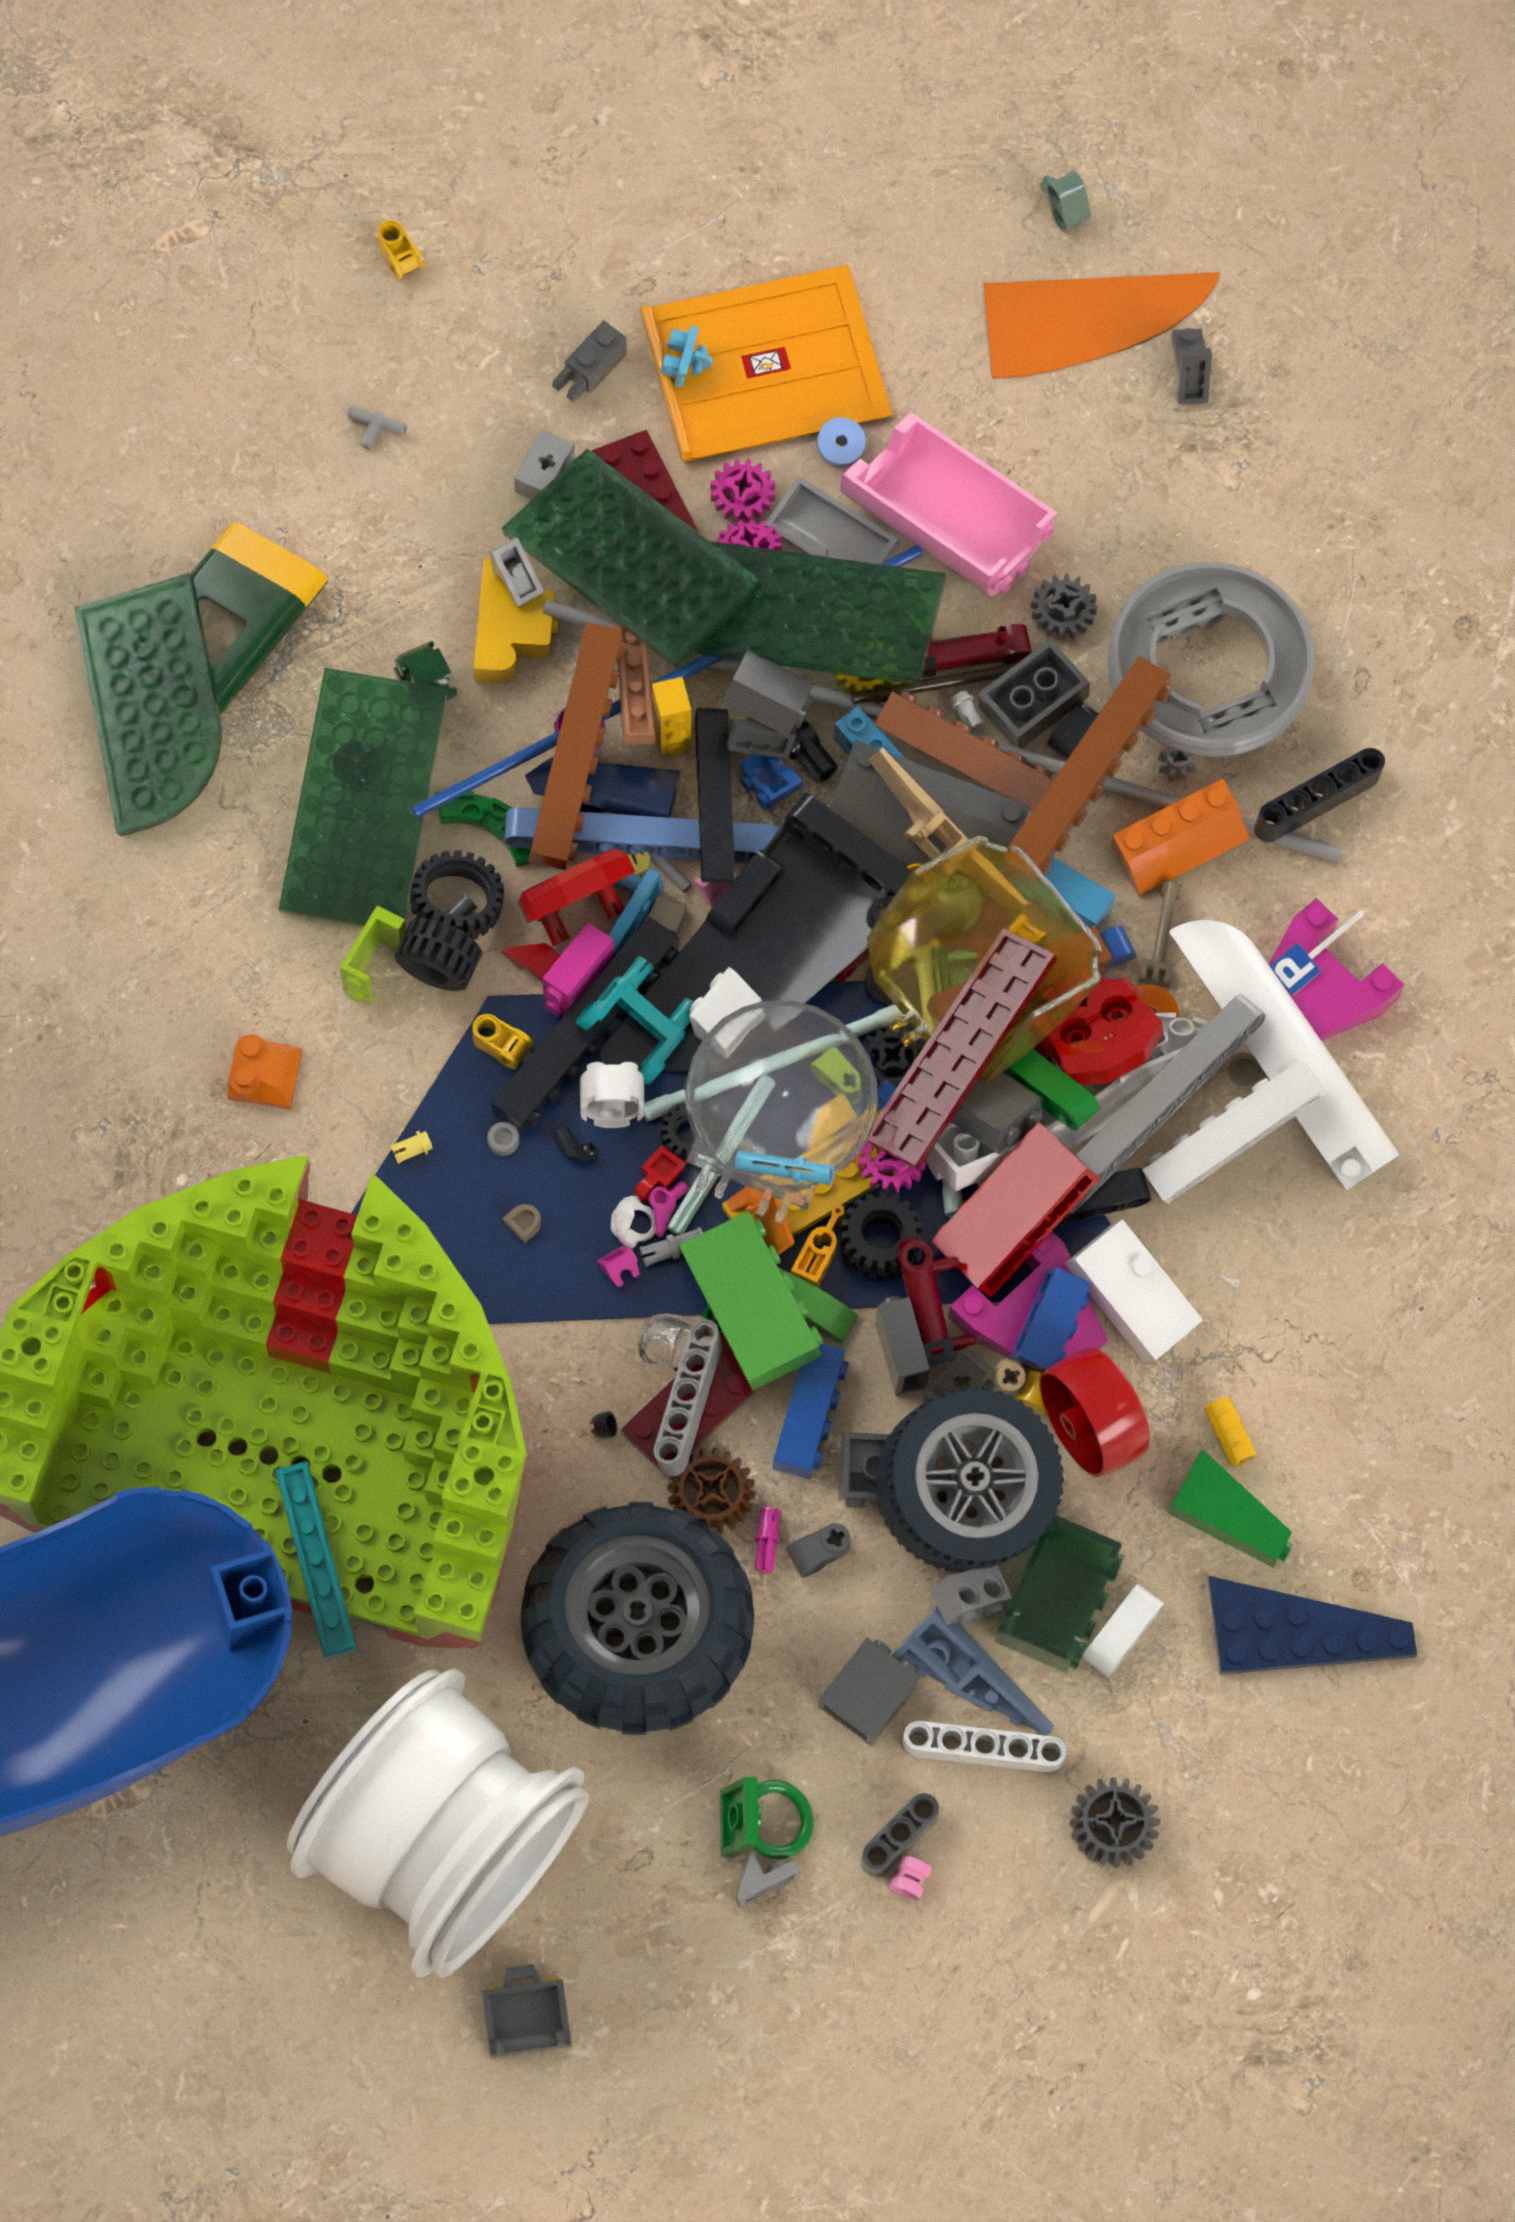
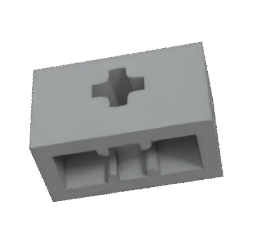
[514,430,577,506]

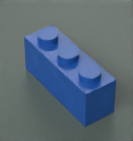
[1010,1267,1091,1373]

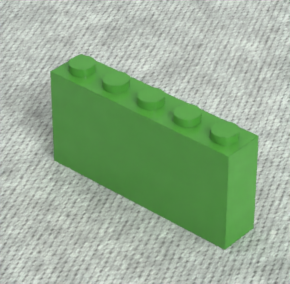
[679,1211,824,1391]

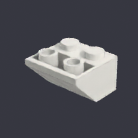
[690,967,763,1057]

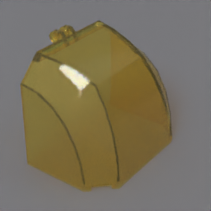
[867,835,1101,1083]

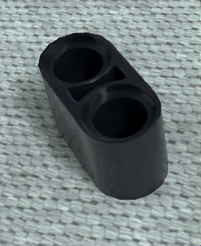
[1047,701,1099,760]

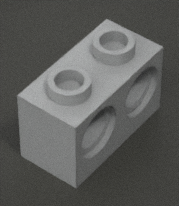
[930,1566,1013,1626]

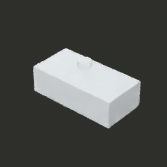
[1064,1219,1203,1364]

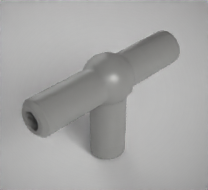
[348,407,407,449]

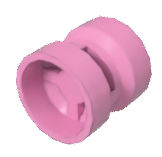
[889,1855,932,1900]

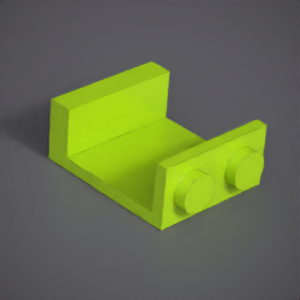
[339,906,406,1005]

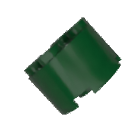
[393,641,457,712]

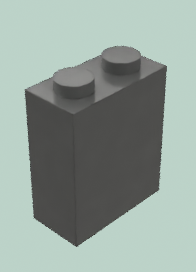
[721,650,814,737]
[951,1063,1042,1153]
[876,1296,930,1396]
[818,1638,920,1746]

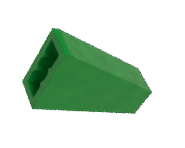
[1169,1450,1293,1568]

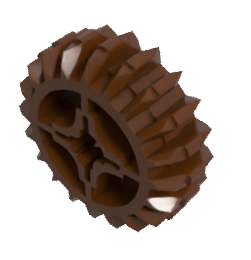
[667,1447,755,1535]

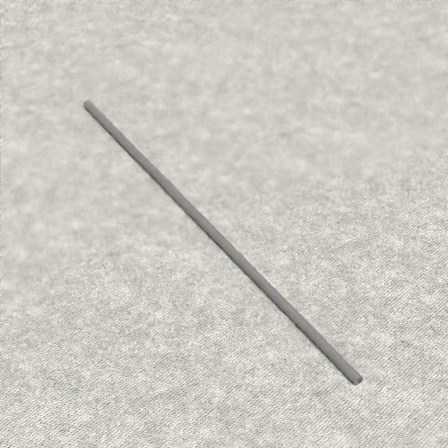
[543,600,1342,864]

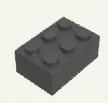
[978,639,1090,748]

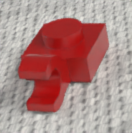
[634,1145,686,1204]

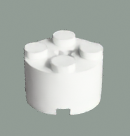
[580,1062,644,1128]

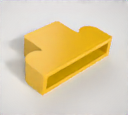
[473,558,559,683]

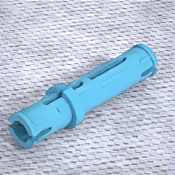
[735,1150,834,1185]

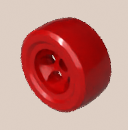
[1039,1347,1150,1477]

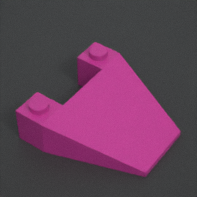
[1268,897,1405,1041]
[948,1232,1108,1373]

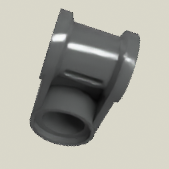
[786,1523,850,1578]

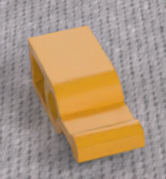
[791,1204,844,1288]

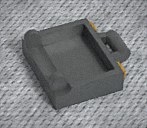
[482,1964,572,2058]

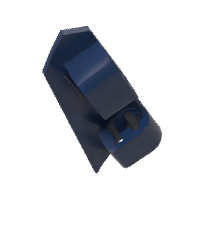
[525,758,680,818]

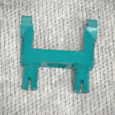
[576,956,694,1085]

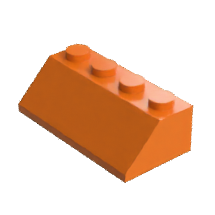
[1111,778,1250,896]

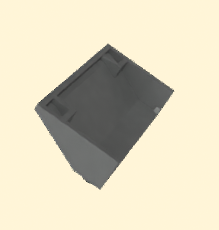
[830,740,1030,900]

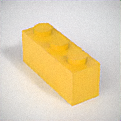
[652,677,691,756]

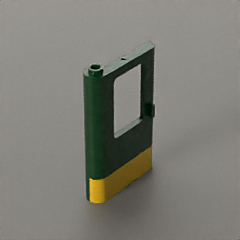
[121,521,328,720]

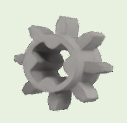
[1158,747,1196,782]

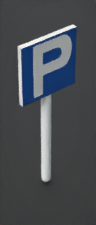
[1270,911,1364,996]

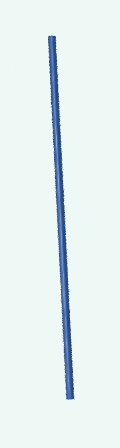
[411,545,923,818]

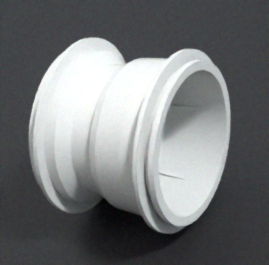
[286,1669,589,1978]

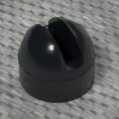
[590,1411,617,1438]

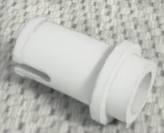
[951,691,984,732]

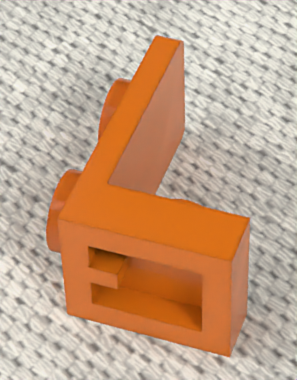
[727,1186,794,1255]

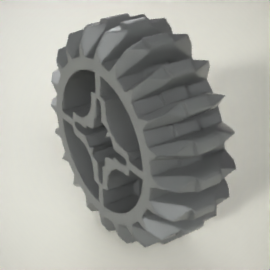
[1069,1777,1160,1868]

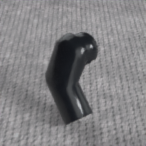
[554,1127,598,1164]

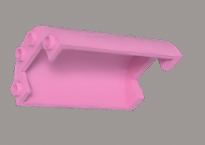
[840,412,1057,596]

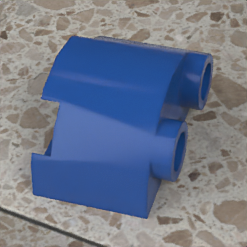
[738,754,803,811]

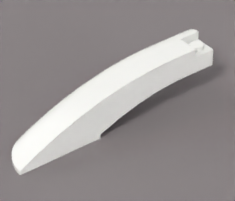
[1169,920,1400,1190]
[926,1012,1209,1192]

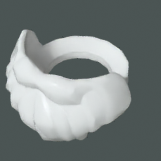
[610,1196,656,1248]

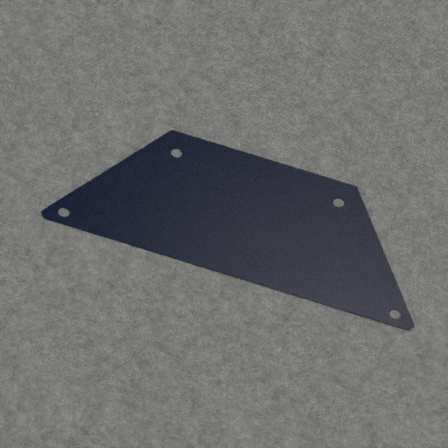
[351,978,1111,1324]

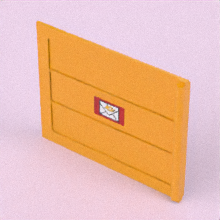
[640,265,893,463]

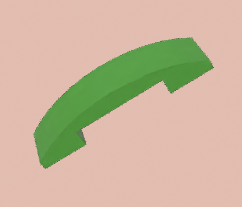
[778,1267,858,1343]

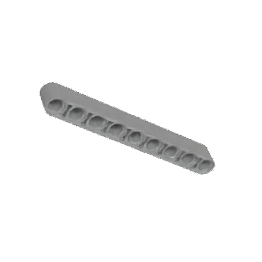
[1069,994,1266,1213]

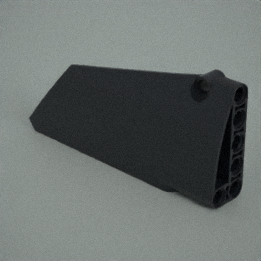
[599,793,926,1072]

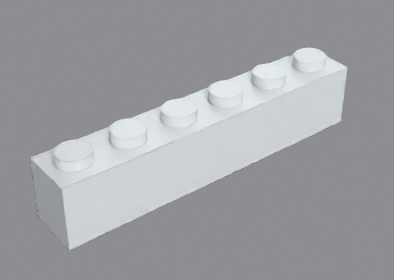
[1142,1060,1326,1204]

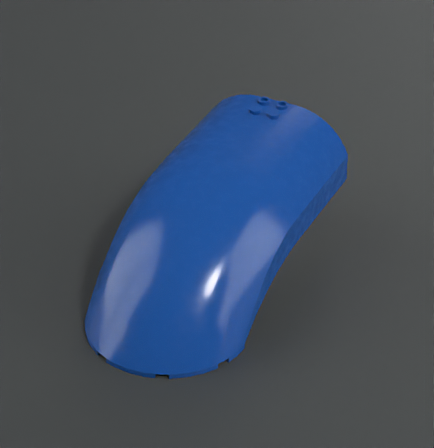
[0,1487,292,1836]

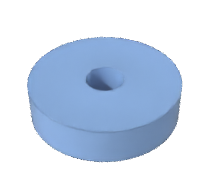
[817,417,866,467]

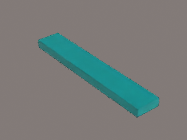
[275,1461,357,1660]

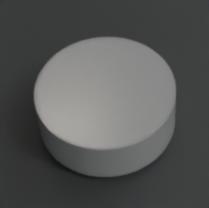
[487,1122,520,1156]

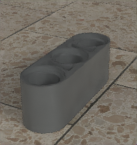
[861,1793,939,1877]

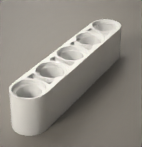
[902,1721,1067,1773]

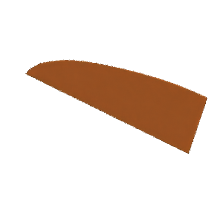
[984,272,1220,378]

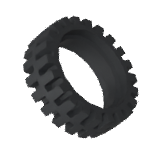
[410,850,504,940]

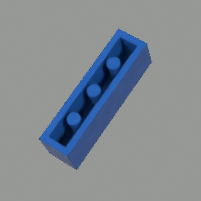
[773,1344,849,1479]

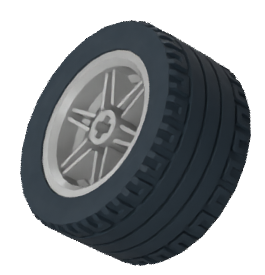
[874,1387,1064,1572]

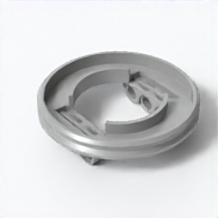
[1107,562,1315,757]

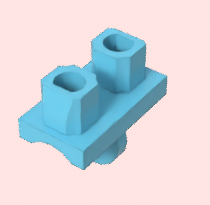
[660,326,713,388]

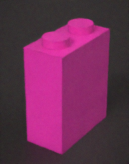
[542,923,614,1017]

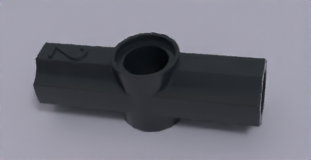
[789,720,838,784]

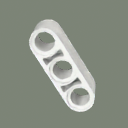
[1082,1584,1165,1678]

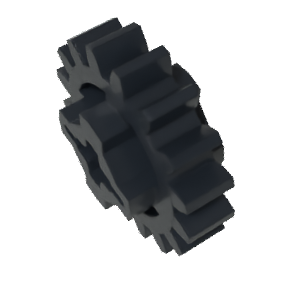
[857,1025,924,1087]

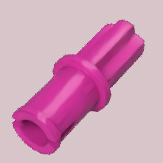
[754,1507,781,1573]

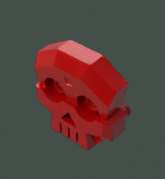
[517,849,636,946]
[1032,967,1164,1085]

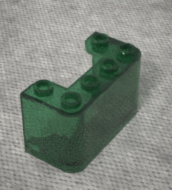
[994,1515,1124,1674]

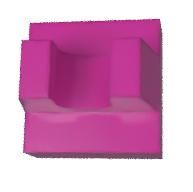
[597,1245,640,1287]

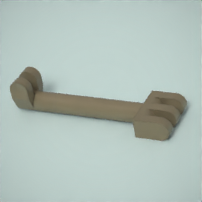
[1138,881,1181,987]

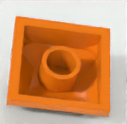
[227,1034,303,1109]

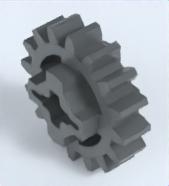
[1030,574,1097,640]

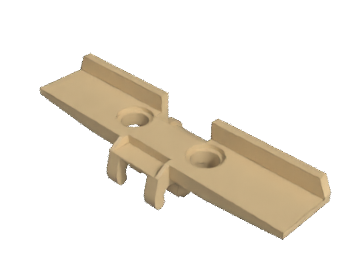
[868,747,1031,913]

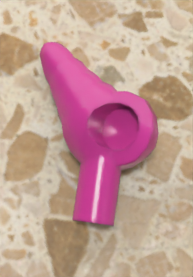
[648,1181,689,1237]

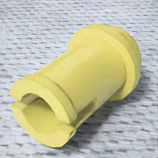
[390,1131,433,1164]

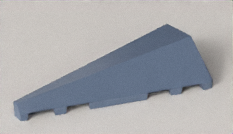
[892,1606,1054,1736]

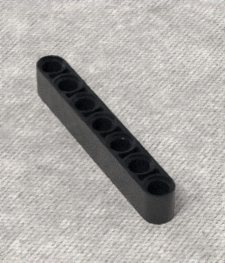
[695,708,735,883]

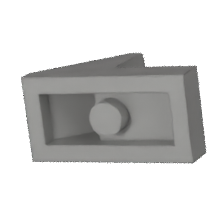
[490,537,544,607]
[737,1852,800,1908]

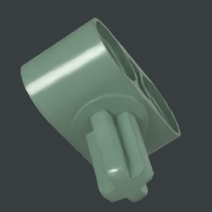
[1040,171,1091,232]

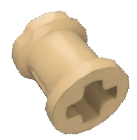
[995,1357,1026,1391]

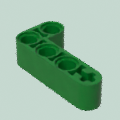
[990,1037,1100,1131]

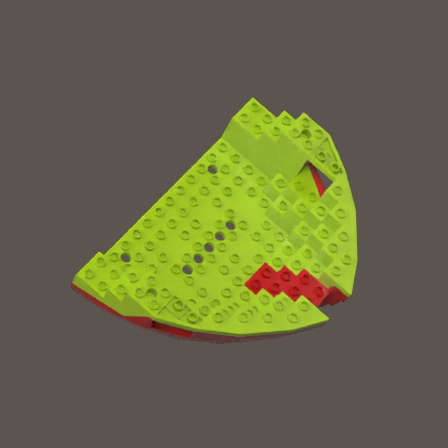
[0,1155,527,1649]

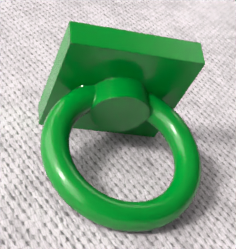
[720,1776,814,1859]

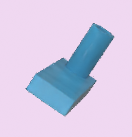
[608,868,664,957]

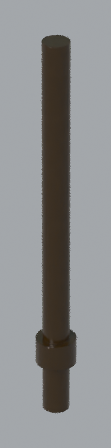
[850,663,1017,704]

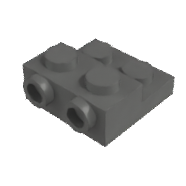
[838,1432,890,1509]

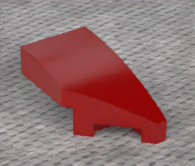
[501,943,561,983]

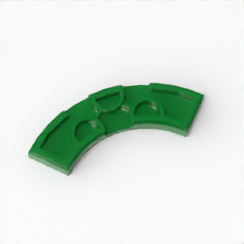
[434,791,532,867]

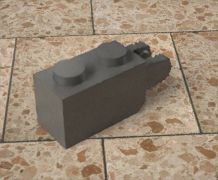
[552,320,627,402]

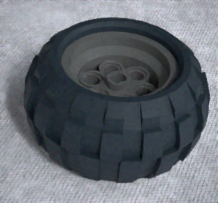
[520,1501,754,1735]

